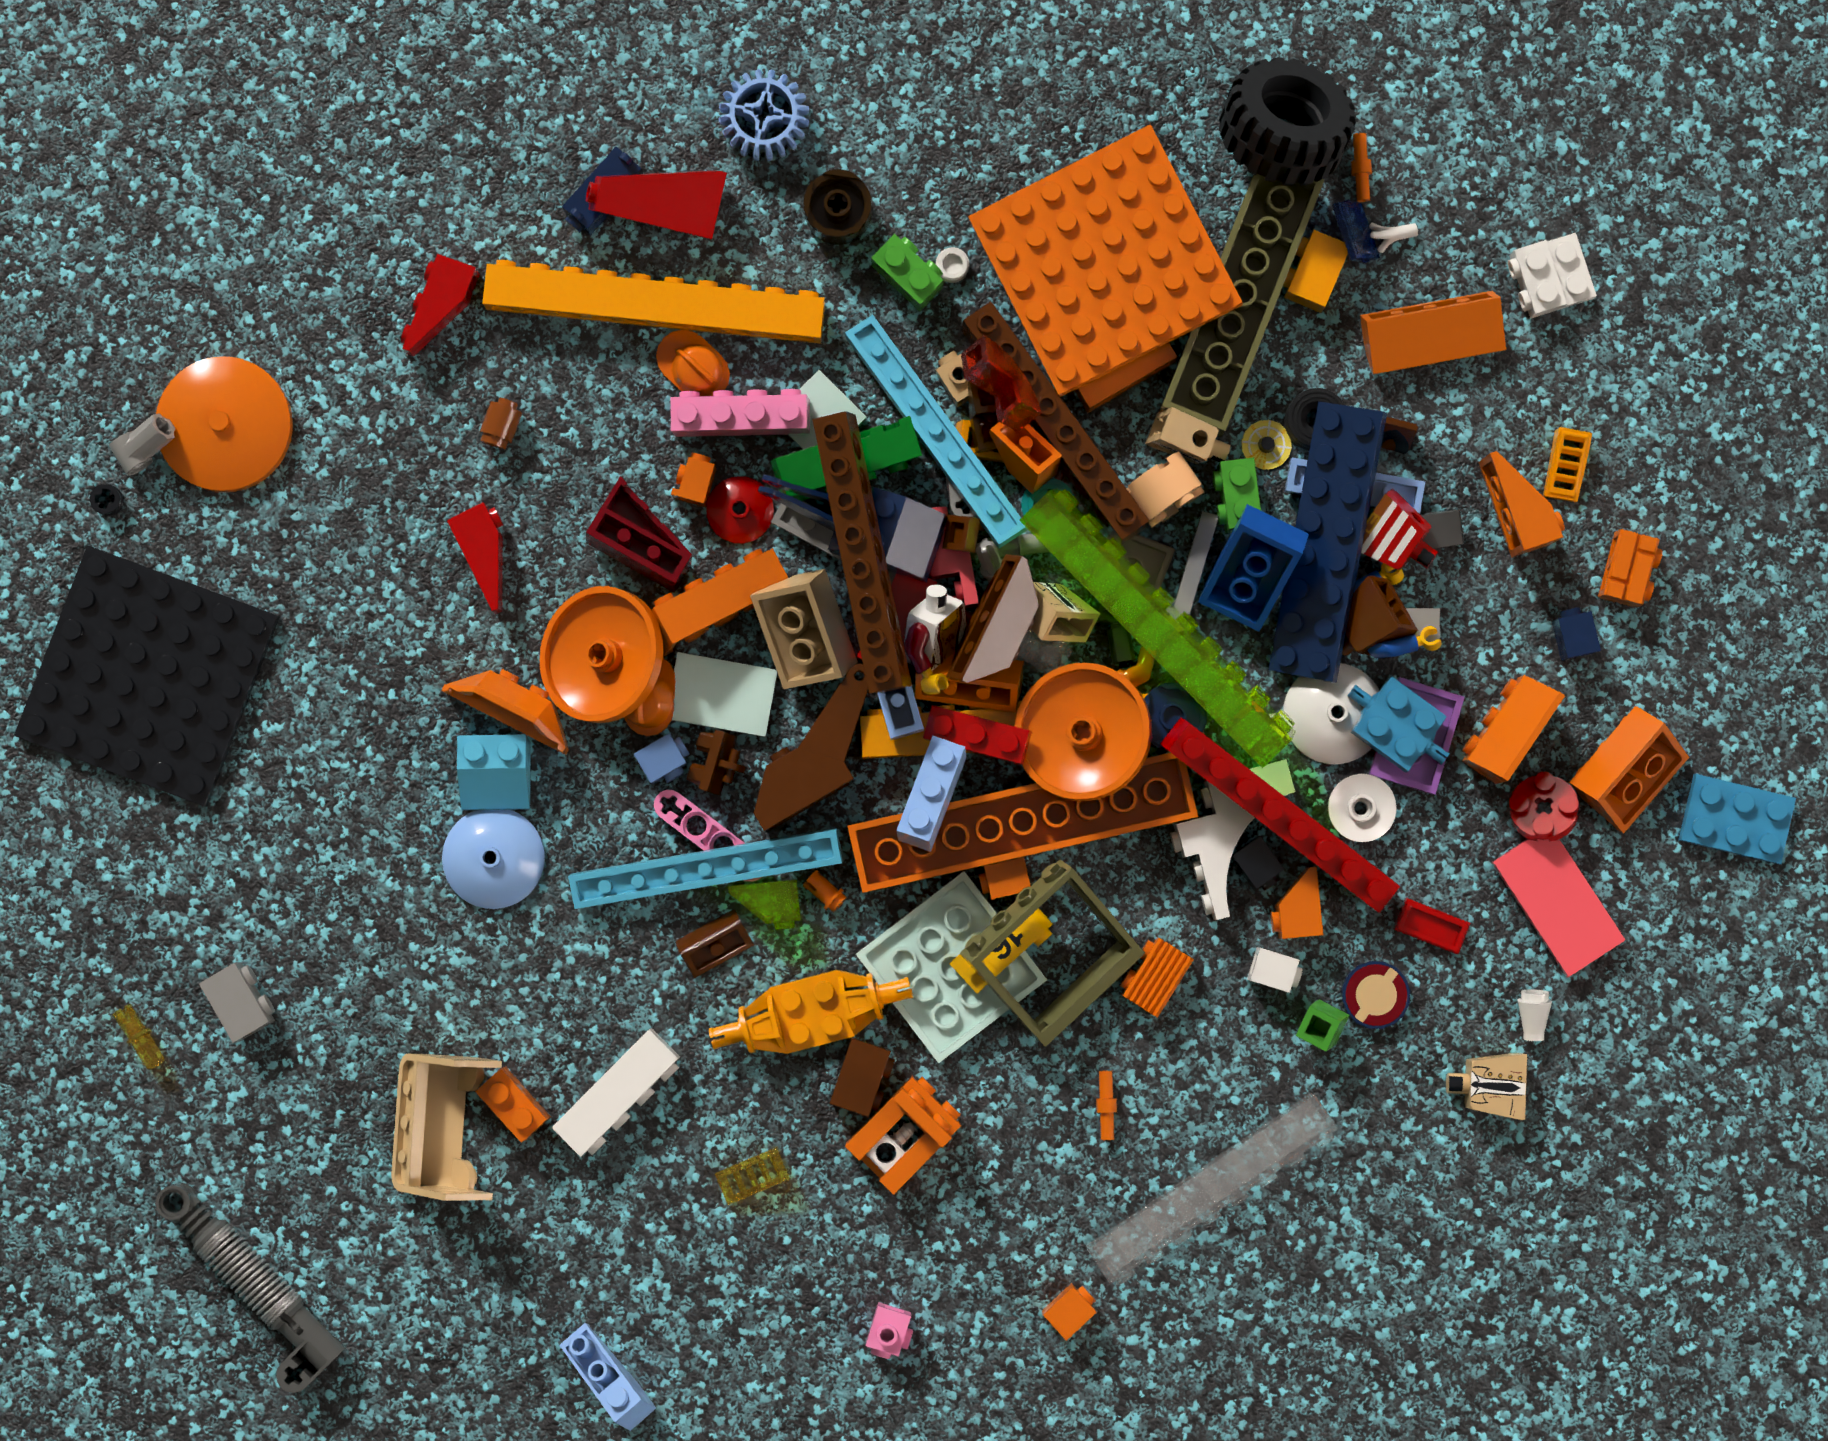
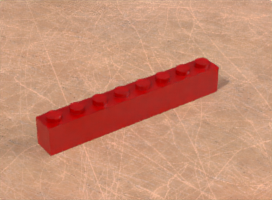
[1160,717,1400,913]

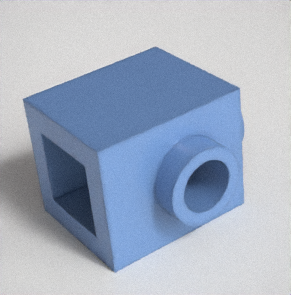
[634,733,690,784]

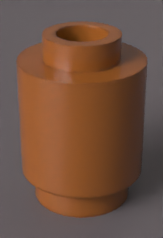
[480,397,522,450]

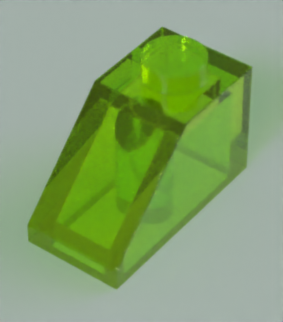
[728,879,802,930]

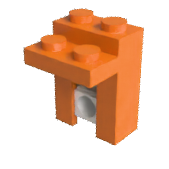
[845,1076,961,1195]

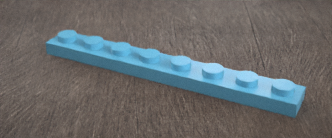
[845,315,1027,548]
[568,828,843,909]

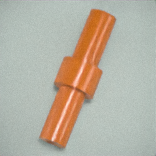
[1351,133,1372,202]
[1096,1071,1117,1140]

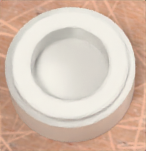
[936,247,969,283]

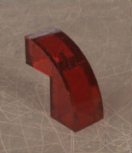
[961,335,1041,432]

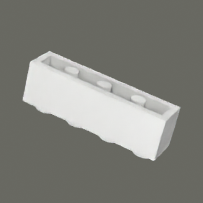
[552,1028,680,1157]

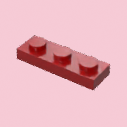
[923,705,1032,765]

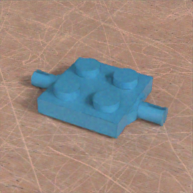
[1347,676,1450,773]

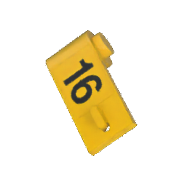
[949,908,1053,994]

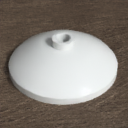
[1283,663,1379,765]

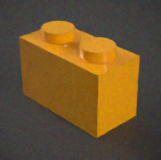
[1283,230,1351,313]

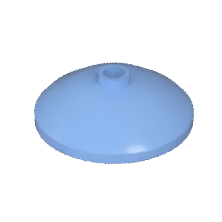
[442,810,545,909]

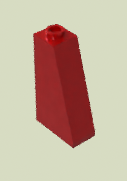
[586,170,727,239]

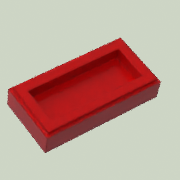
[1393,898,1471,955]

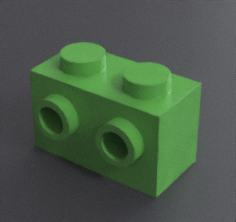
[871,234,944,311]
[1212,457,1261,534]

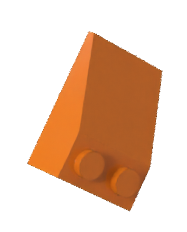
[1478,451,1565,558]

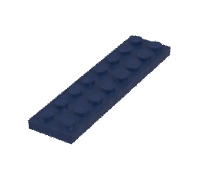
[1269,401,1387,683]

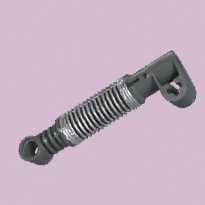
[155,1182,346,1393]

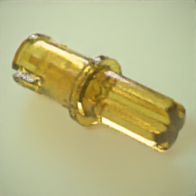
[112,1004,165,1070]

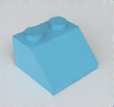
[457,734,531,810]

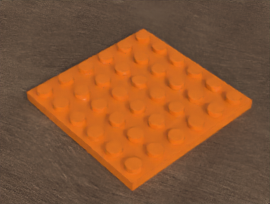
[968,124,1243,397]

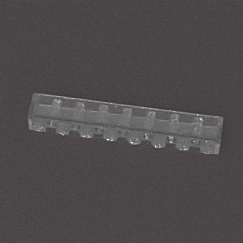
[1085,1093,1338,1284]

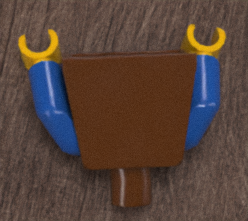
[1342,563,1442,658]

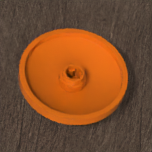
[156,356,293,492]
[539,586,663,723]
[1014,663,1152,801]

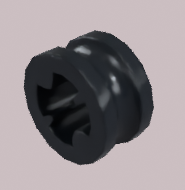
[89,484,124,516]

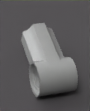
[109,413,175,476]

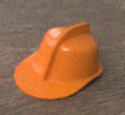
[656,329,730,396]
[624,658,676,736]

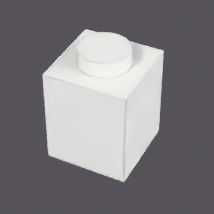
[1247,947,1302,993]

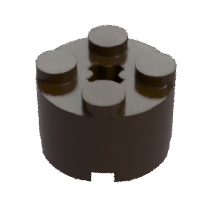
[803,169,872,245]

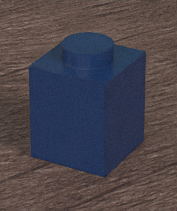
[1552,607,1601,661]

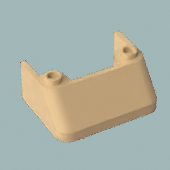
[391,1053,502,1201]

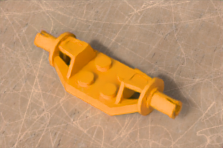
[709,970,913,1054]

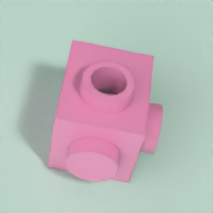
[866,1302,913,1359]

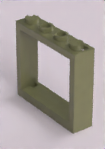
[960,859,1145,1047]

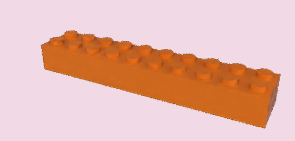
[847,753,1198,893]

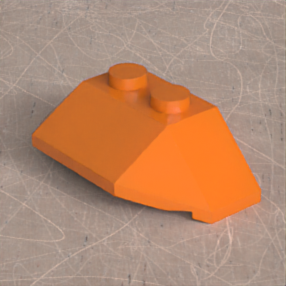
[441,669,569,755]

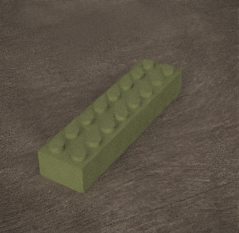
[1159,174,1325,437]

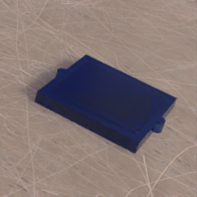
[1332,199,1380,264]

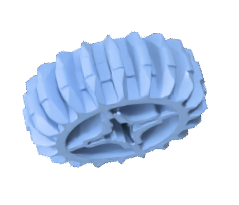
[719,69,809,161]

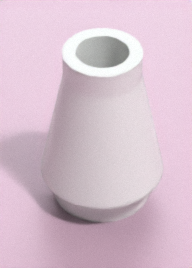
[1517,989,1552,1041]

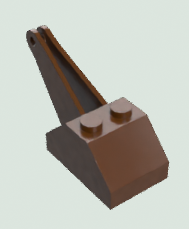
[754,664,868,832]

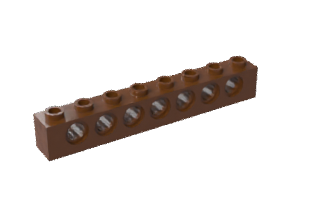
[961,301,1150,547]
[812,411,912,694]

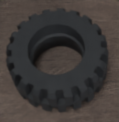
[1219,58,1356,186]

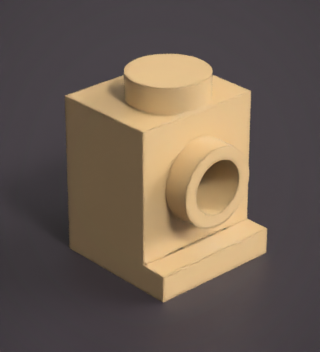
[936,351,981,407]

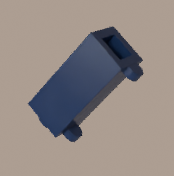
[562,147,643,236]

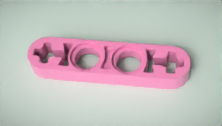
[654,790,762,882]

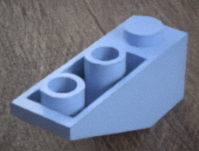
[559,1323,656,1431]

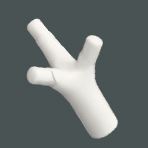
[1369,222,1418,253]

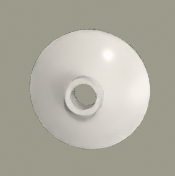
[1328,774,1397,842]

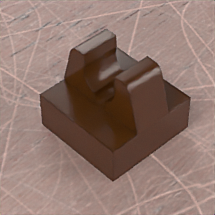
[942,515,985,553]

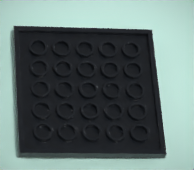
[14,545,280,807]

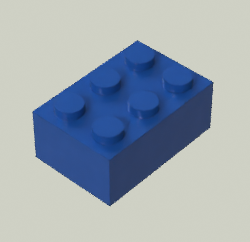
[1198,504,1309,632]

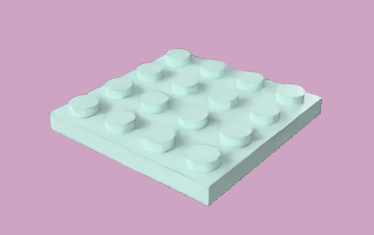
[856,871,1047,1063]

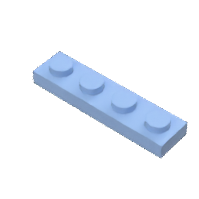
[1285,457,1425,514]

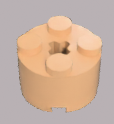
[1126,451,1205,528]

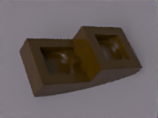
[968,377,1008,453]

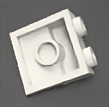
[1508,233,1597,319]

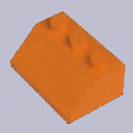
[1462,675,1565,784]
[1569,706,1689,834]

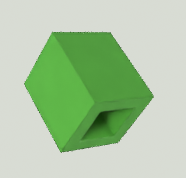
[1296,999,1350,1052]

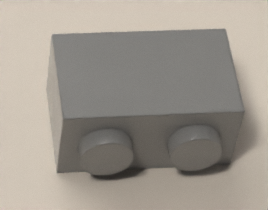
[199,962,275,1043]

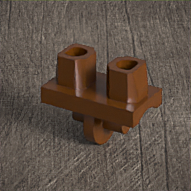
[687,730,747,796]

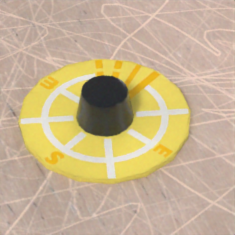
[1241,420,1292,470]

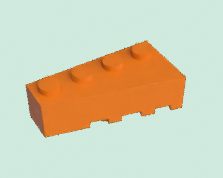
[651,548,788,657]

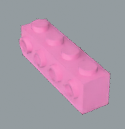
[670,389,810,437]

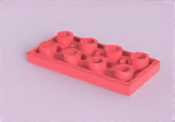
[1491,839,1625,977]

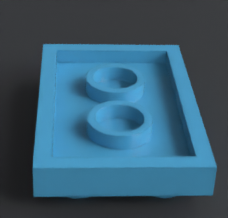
[1679,774,1796,864]

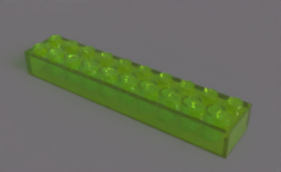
[1020,488,1296,768]

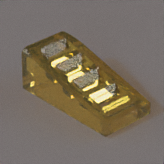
[714,1146,791,1205]

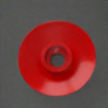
[706,476,774,544]

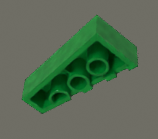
[770,416,922,501]

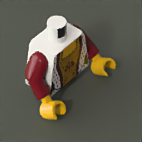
[904,585,972,695]

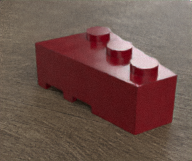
[586,476,692,593]

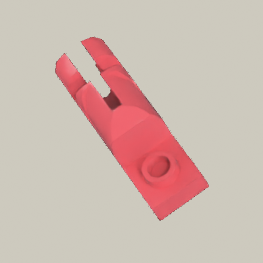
[929,507,979,609]

